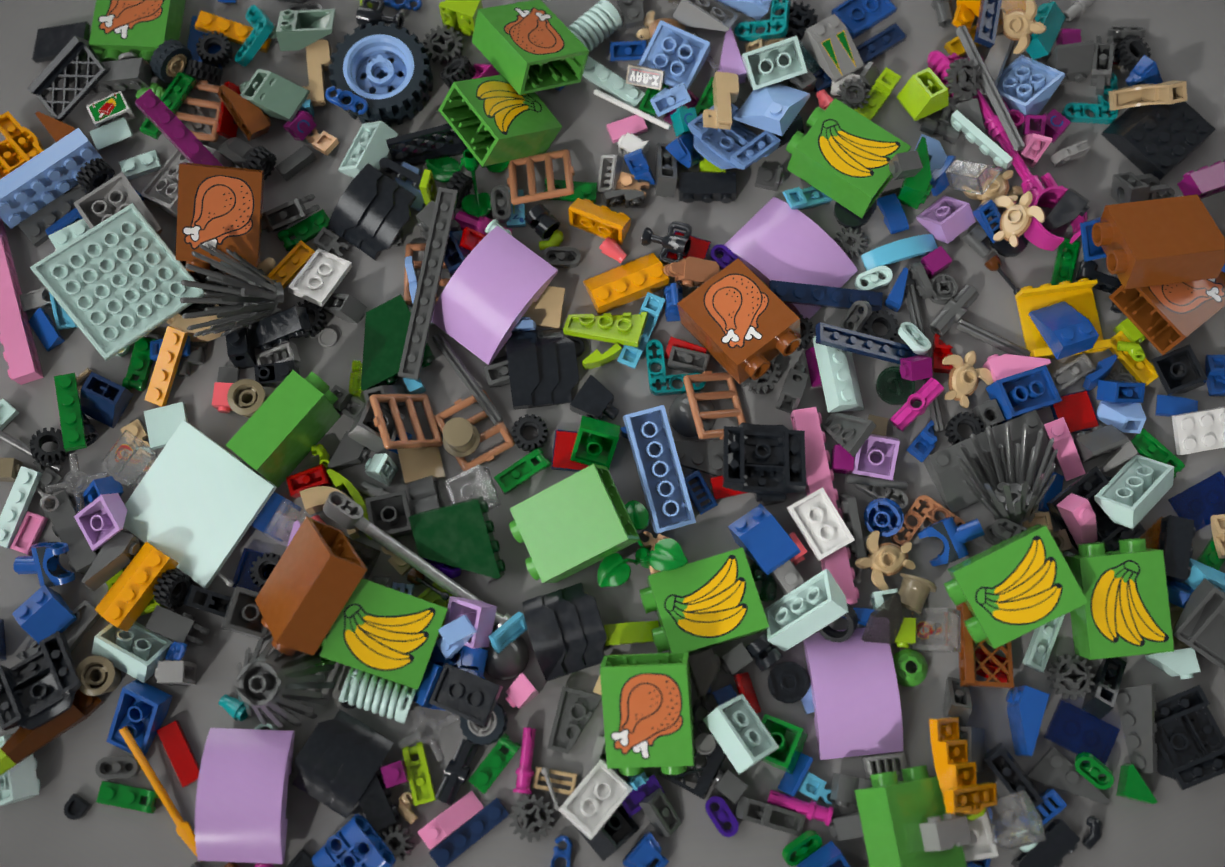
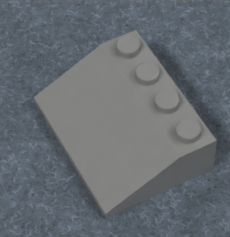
[141,145,231,218]
[73,172,163,235]

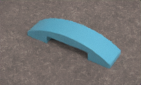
[783,186,833,210]
[861,234,938,271]
[617,292,666,369]

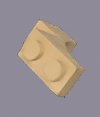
[1109,80,1187,110]

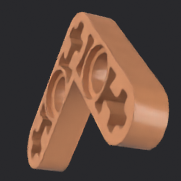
[891,495,965,546]

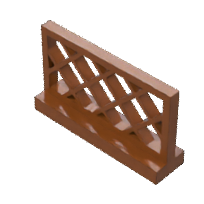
[956,602,1014,689]

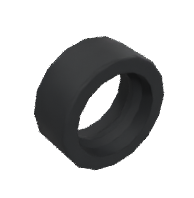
[819,603,858,642]

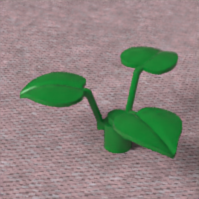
[426,149,510,217]
[597,500,688,588]

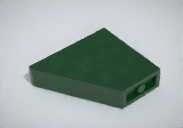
[361,294,436,392]
[408,496,506,579]

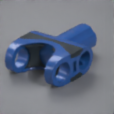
[917,516,985,566]
[13,542,76,587]

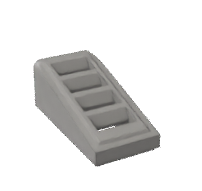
[597,155,623,193]
[255,341,301,365]
[1099,441,1138,474]
[862,752,907,780]

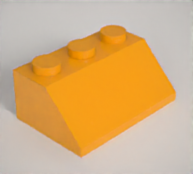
[568,198,631,245]

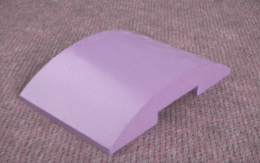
[725,197,858,321]
[431,225,559,365]
[803,626,903,760]
[195,728,295,864]

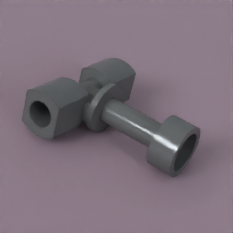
[920,97,960,144]

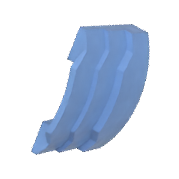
[688,103,781,170]

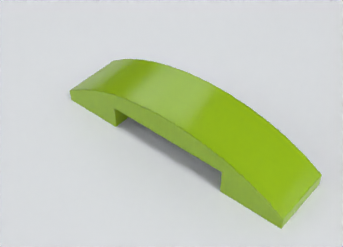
[854,67,901,121]
[326,469,372,540]
[604,621,659,647]

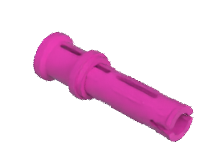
[513,728,537,794]
[767,790,834,826]

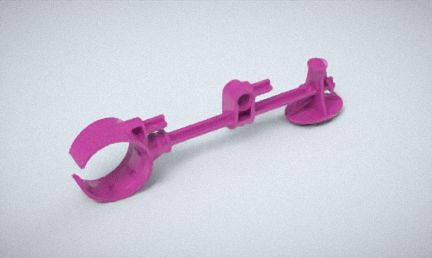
[928,50,1087,251]

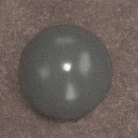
[669,392,715,438]
[482,636,529,680]

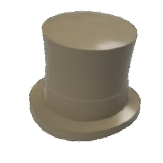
[227,379,267,418]
[443,417,480,457]
[893,573,937,614]
[76,656,121,696]

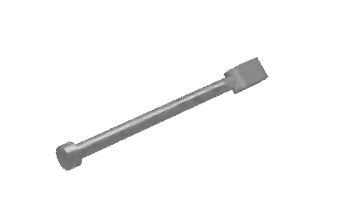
[323,491,512,630]

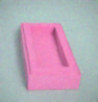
[606,115,648,143]
[10,511,48,556]

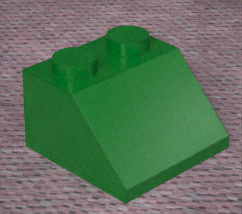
[570,415,620,470]
[762,714,808,774]

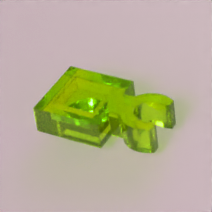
[349,360,362,397]

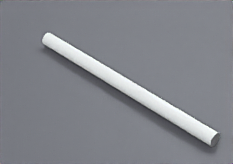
[594,89,671,130]

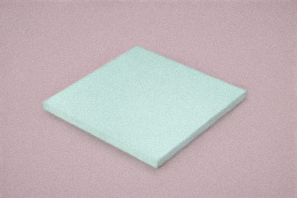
[30,203,205,361]
[123,420,277,588]

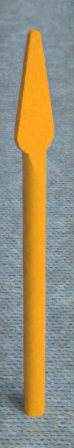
[119,726,197,856]

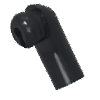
[1082,816,1102,850]

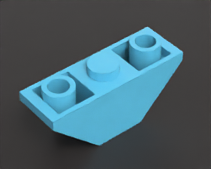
[1185,558,1225,592]

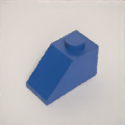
[1096,380,1146,403]
[79,475,124,509]

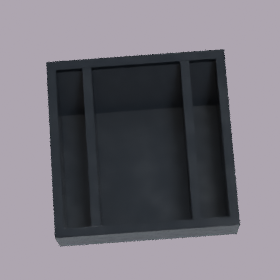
[1101,101,1216,181]

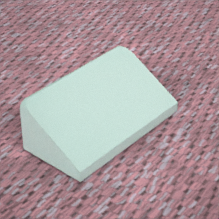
[89,117,133,150]

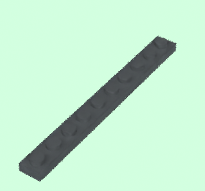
[398,187,458,381]

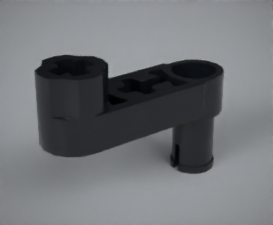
[1076,260,1122,313]

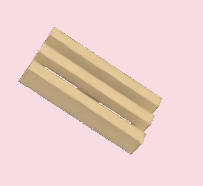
[532,767,578,795]

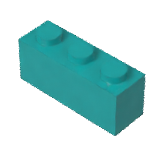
[1026,1,1066,60]

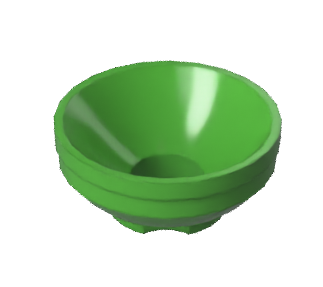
[893,649,928,687]

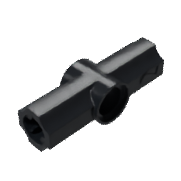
[435,738,479,806]

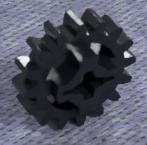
[779,1,818,41]

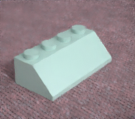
[812,336,864,413]
[1094,455,1174,529]
[764,569,848,652]

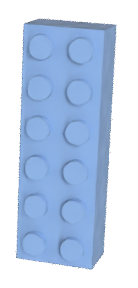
[0,128,102,229]
[623,405,696,533]

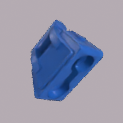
[1126,55,1163,87]
[665,132,702,168]
[663,283,683,322]
[622,832,669,867]

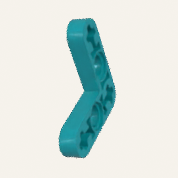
[734,0,790,42]
[235,5,274,67]
[1061,73,1118,124]
[645,339,706,396]

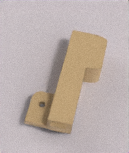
[303,39,333,107]
[702,71,739,130]

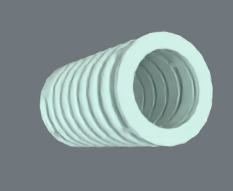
[568,0,622,52]
[339,667,416,724]

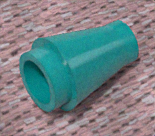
[219,694,249,722]

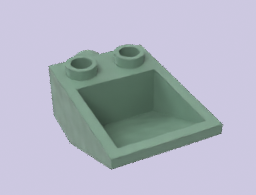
[268,9,336,51]
[240,69,310,122]

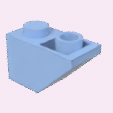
[1095,401,1146,434]

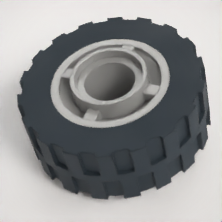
[459,702,508,745]

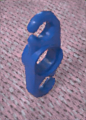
[384,0,422,11]
[325,86,368,115]
[165,641,187,661]
[550,835,573,867]

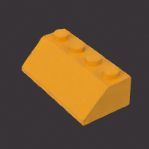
[583,253,669,315]
[95,541,179,632]

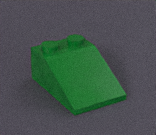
[897,137,933,209]

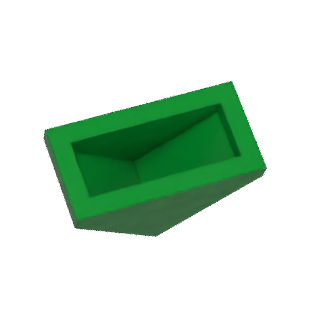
[1116,764,1157,804]

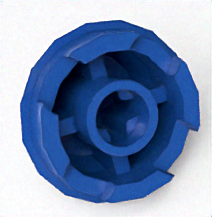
[864,498,904,537]

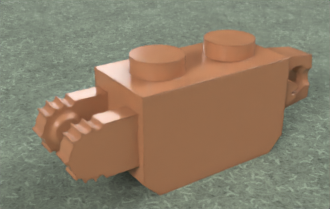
[663,256,720,287]

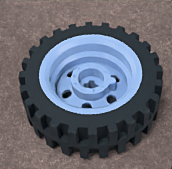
[329,22,433,127]

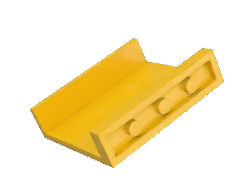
[1015,278,1112,359]

